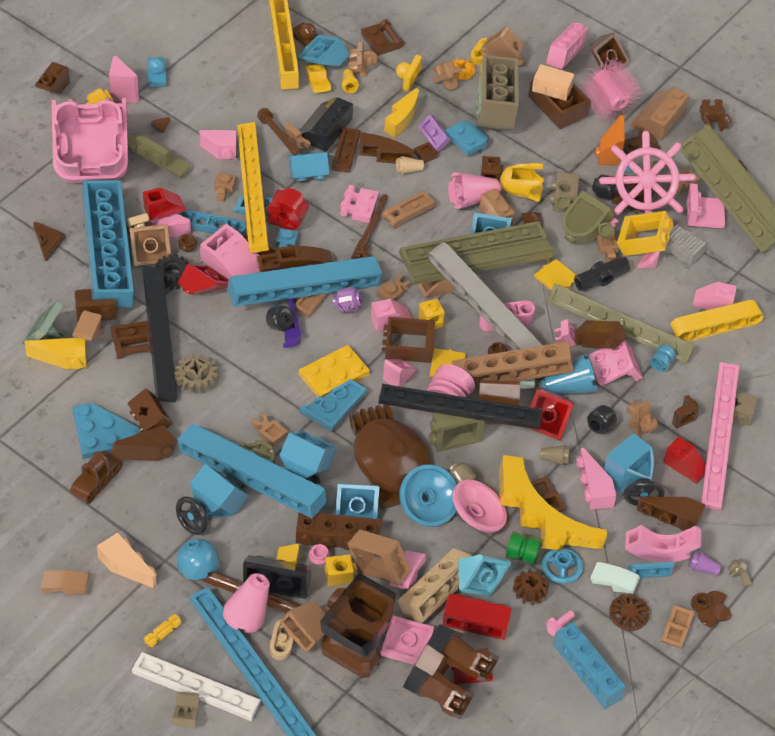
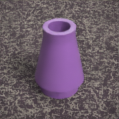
[688,551,721,576]

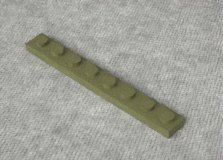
[547,283,695,363]

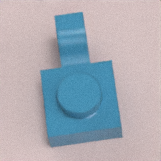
[276,228,298,247]

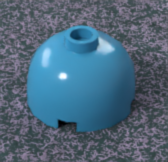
[176,539,220,580]

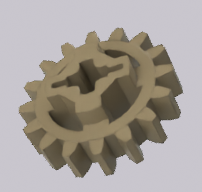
[175,354,218,393]

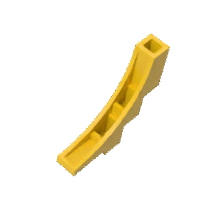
[499,455,607,551]

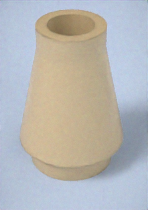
[396,156,424,174]

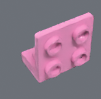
[687,183,725,228]
[589,340,643,386]

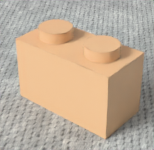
[532,64,574,101]

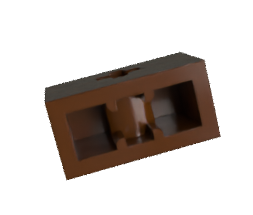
[127,388,173,432]

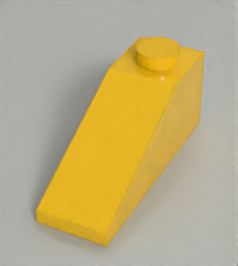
[25,338,87,369]

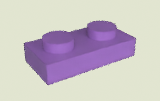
[418,114,451,152]

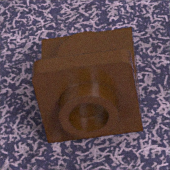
[672,395,699,429]

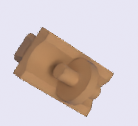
[348,42,377,77]
[432,60,462,90]
[627,400,658,438]

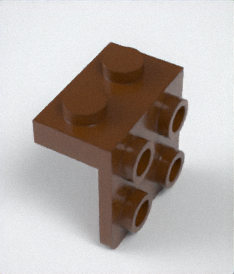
[75,289,116,322]

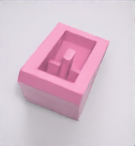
[383,359,417,387]

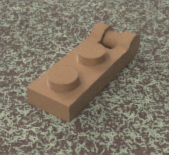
[382,191,435,229]

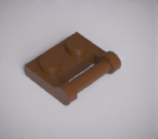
[361,19,405,56]
[111,321,151,359]

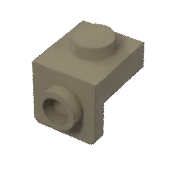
[172,692,199,728]

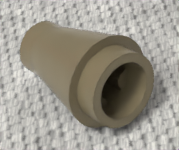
[540,445,570,465]

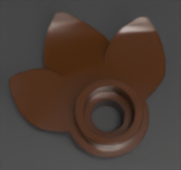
[691,591,732,628]

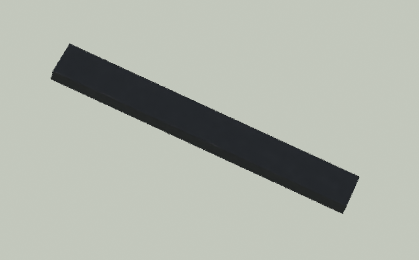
[142,266,177,402]
[378,384,542,430]

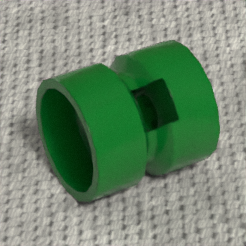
[506,531,541,565]

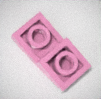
[389,551,426,589]

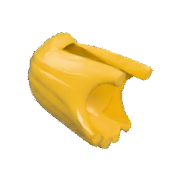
[500,163,544,202]

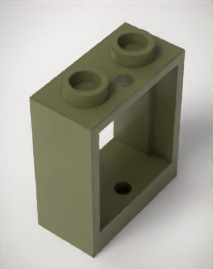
[429,413,485,452]

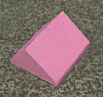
[109,56,139,103]

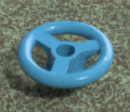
[541,548,583,584]

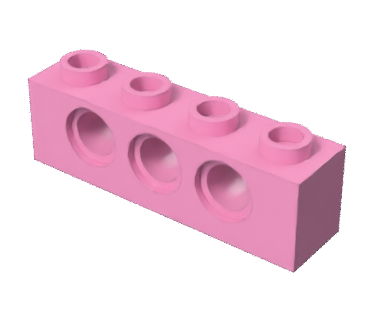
[546,23,588,69]

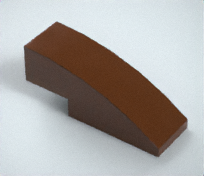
[359,132,414,164]

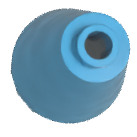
[541,354,597,394]

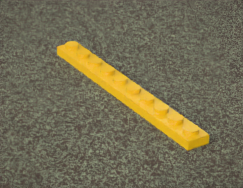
[237,122,269,253]

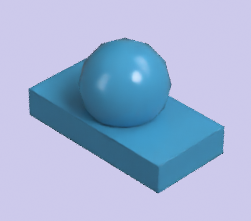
[148,57,166,87]

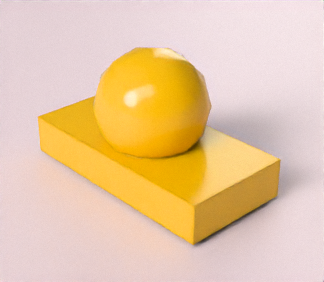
[396,55,422,91]

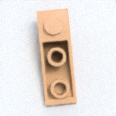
[97,533,157,588]

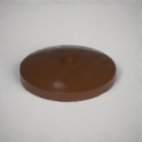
[354,419,431,493]

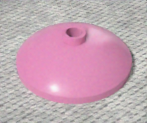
[453,480,507,533]

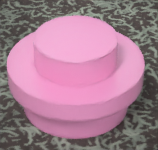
[309,544,330,565]

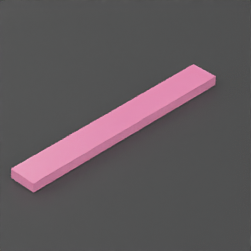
[701,362,740,511]

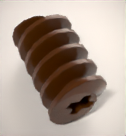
[349,404,393,436]

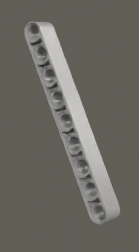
[427,242,544,380]

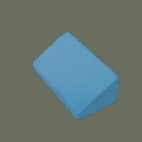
[628,562,674,578]

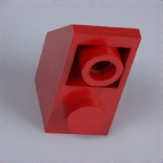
[143,187,186,220]

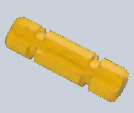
[144,614,181,647]

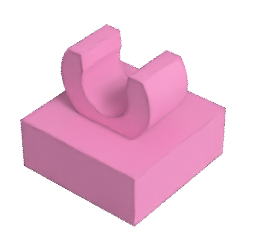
[555,319,577,347]

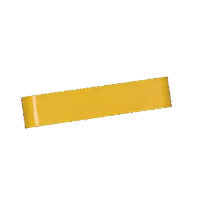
[670,300,764,341]

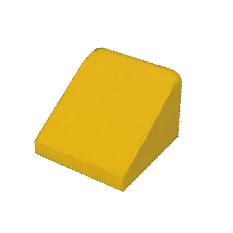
[276,544,300,564]

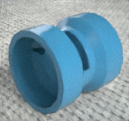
[650,345,676,372]

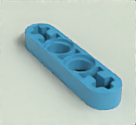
[177,209,246,236]

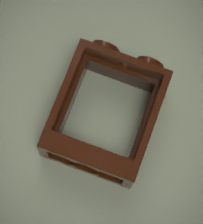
[382,317,435,363]

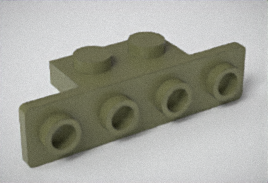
[128,133,191,178]

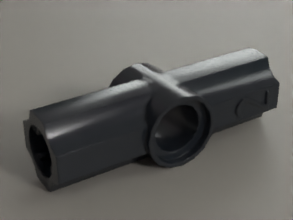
[574,256,630,291]

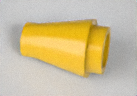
[341,69,359,94]

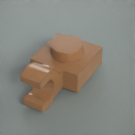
[284,123,310,154]
[214,173,236,201]
[596,234,619,263]

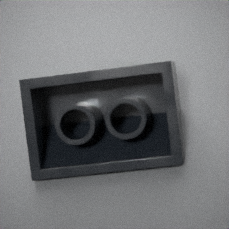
[299,97,353,152]
[243,555,311,599]

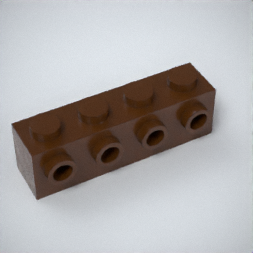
[296,513,382,550]

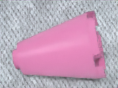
[448,172,502,209]
[223,574,270,633]

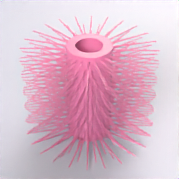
[579,58,643,122]

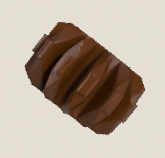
[513,569,549,605]

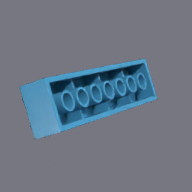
[82,180,134,308]

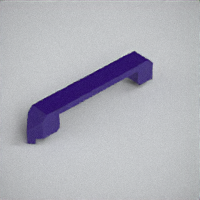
[283,298,301,348]

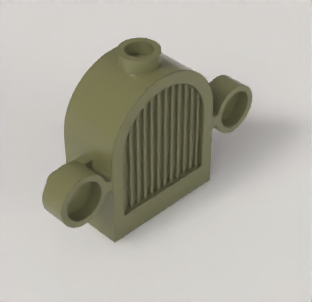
[555,190,615,244]

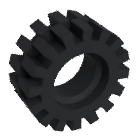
[155,254,188,290]

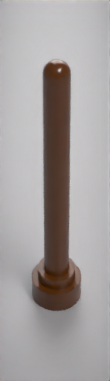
[257,108,299,156]

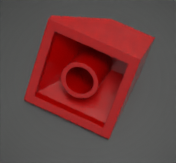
[177,263,229,295]
[529,387,575,441]

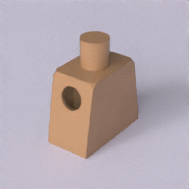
[481,25,525,67]
[279,601,330,653]

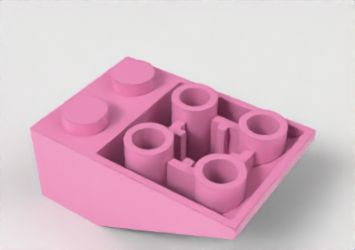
[200,224,260,279]

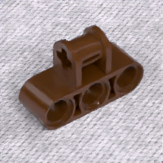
[70,450,123,504]

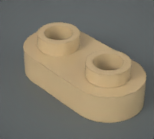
[270,619,294,660]

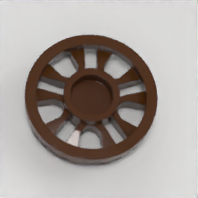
[609,593,649,631]

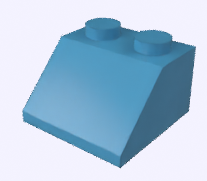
[286,152,329,181]

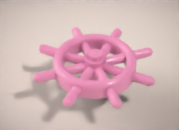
[599,131,696,215]

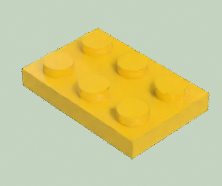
[299,345,370,397]

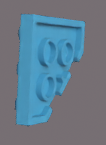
[72,403,140,459]

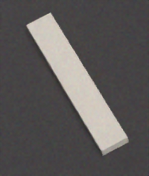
[132,652,261,721]

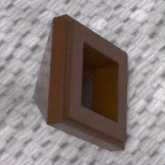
[150,117,171,133]
[522,212,543,228]

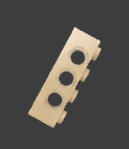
[398,548,471,623]

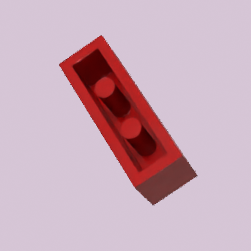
[442,593,512,640]

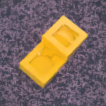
[305,64,331,93]

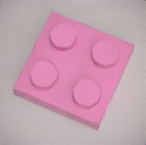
[381,616,434,665]

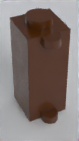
[574,320,627,349]

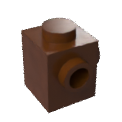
[481,156,504,181]

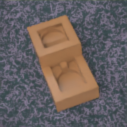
[40,570,90,596]
[661,605,694,649]

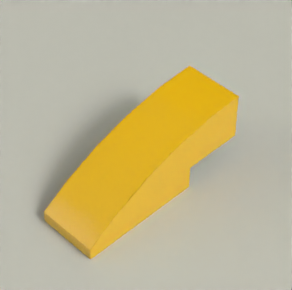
[384,88,419,138]

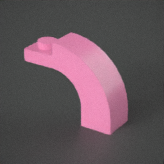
[625,525,701,562]

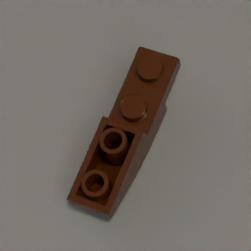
[256,246,334,272]

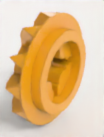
[453,58,475,80]

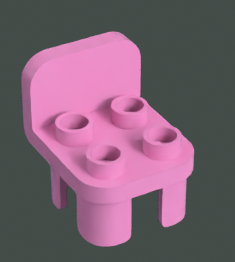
[52,98,128,183]

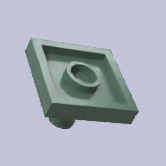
[22,301,65,345]

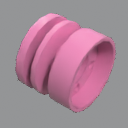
[426,364,475,398]

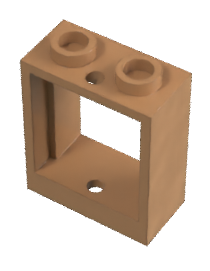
[348,530,411,585]

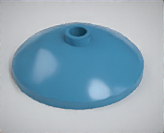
[399,465,457,527]

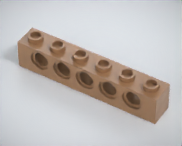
[452,341,574,388]

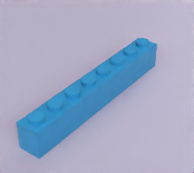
[227,256,382,307]
[178,423,327,518]

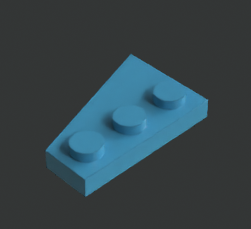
[299,379,367,432]

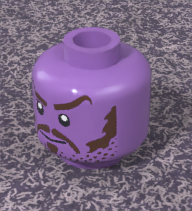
[333,287,363,313]

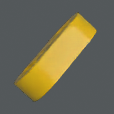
[470,38,487,65]

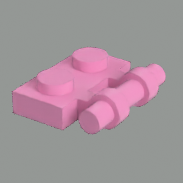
[339,185,379,223]

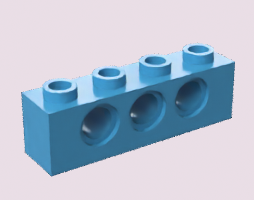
[553,622,625,709]

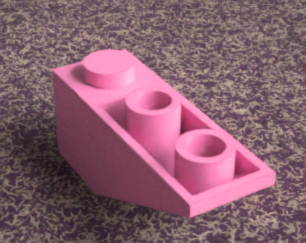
[576,448,616,510]

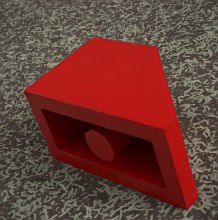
[663,436,706,484]

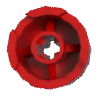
[267,187,309,231]

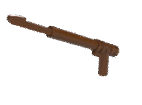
[351,194,388,259]

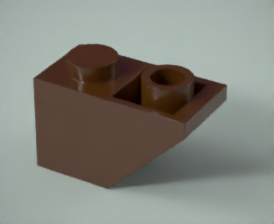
[35,61,70,94]

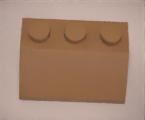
[630,88,689,141]

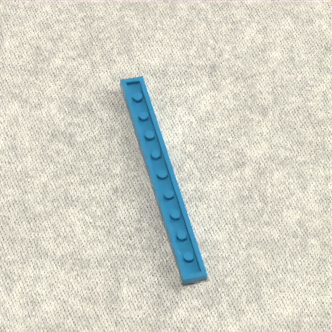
[189,587,316,736]

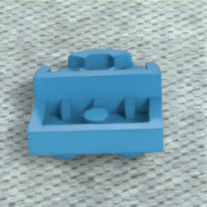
[445,121,488,156]

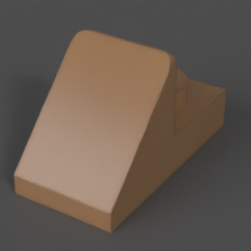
[73,311,105,341]

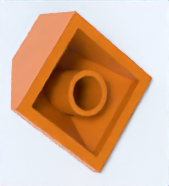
[595,115,625,166]

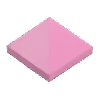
[637,251,660,268]

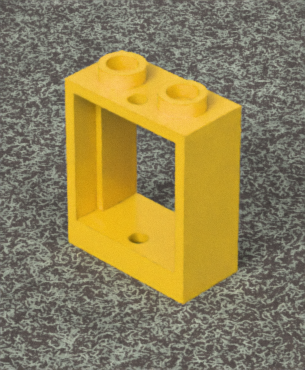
[617,211,673,256]

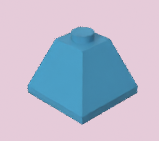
[296,35,350,66]

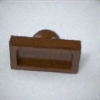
[292,22,318,47]

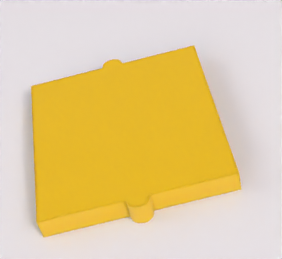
[534,259,576,291]
[429,348,466,377]

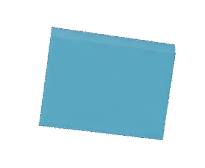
[458,554,511,597]

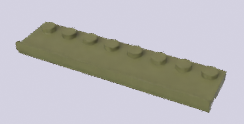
[680,124,775,254]
[399,221,553,285]

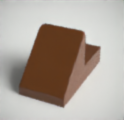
[623,127,661,155]

